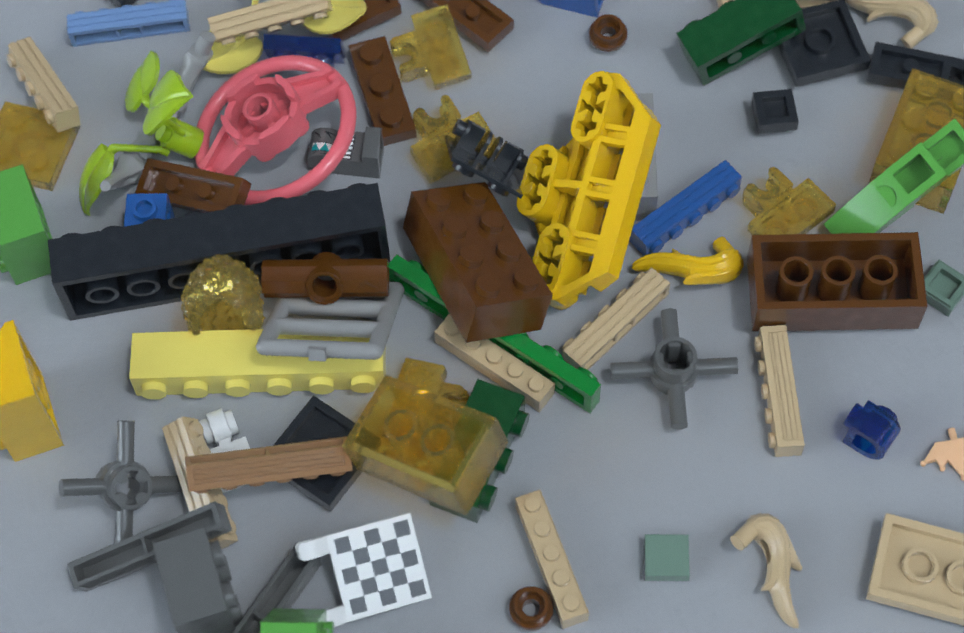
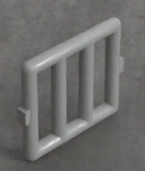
[256,279,404,361]

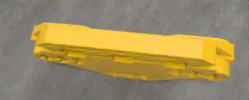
[516,71,661,310]

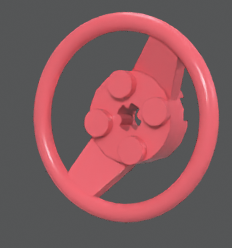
[194,55,357,206]

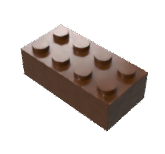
[403,182,553,343]
[747,232,928,331]

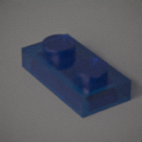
[263,34,346,67]

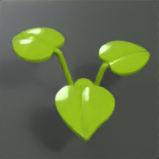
[79,50,204,216]

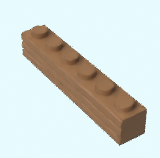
[184,436,352,494]

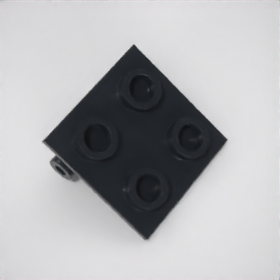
[444,119,529,198]

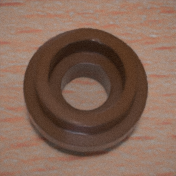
[589,14,627,52]
[509,586,553,631]

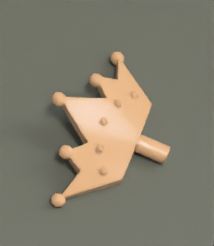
[920,428,964,481]

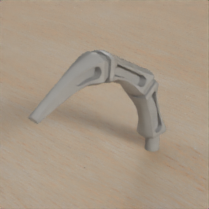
[100,31,215,191]

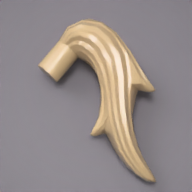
[845,0,939,49]
[730,513,802,628]

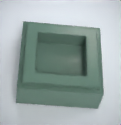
[924,259,964,317]
[644,534,690,581]

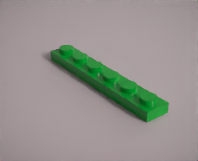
[389,254,601,414]

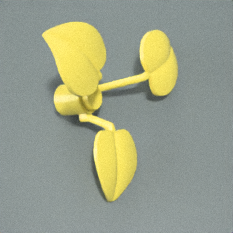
[203,0,367,74]

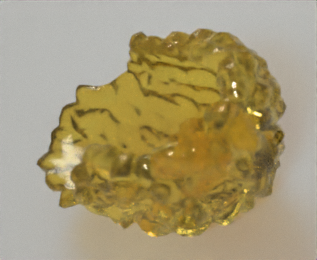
[181,254,266,335]

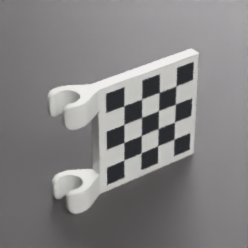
[295,512,432,627]

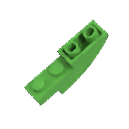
[824,118,964,234]

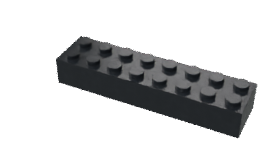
[48,183,391,321]

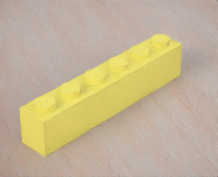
[129,329,386,399]

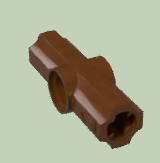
[261,252,389,305]

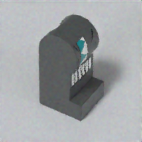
[307,127,384,179]

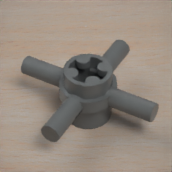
[610,308,738,430]
[59,420,183,543]

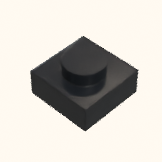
[751,88,799,134]

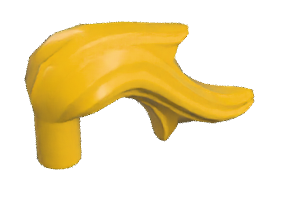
[631,237,744,285]

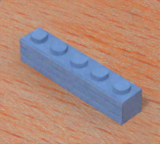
[67,0,191,47]

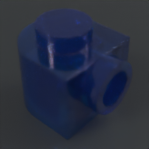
[842,400,901,460]

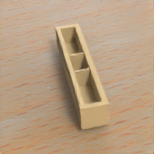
[207,0,333,46]
[6,37,81,132]
[562,268,670,370]
[434,314,555,413]
[754,325,805,457]
[162,416,239,549]
[515,490,589,630]

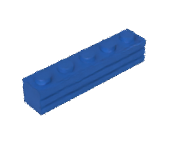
[629,160,742,256]

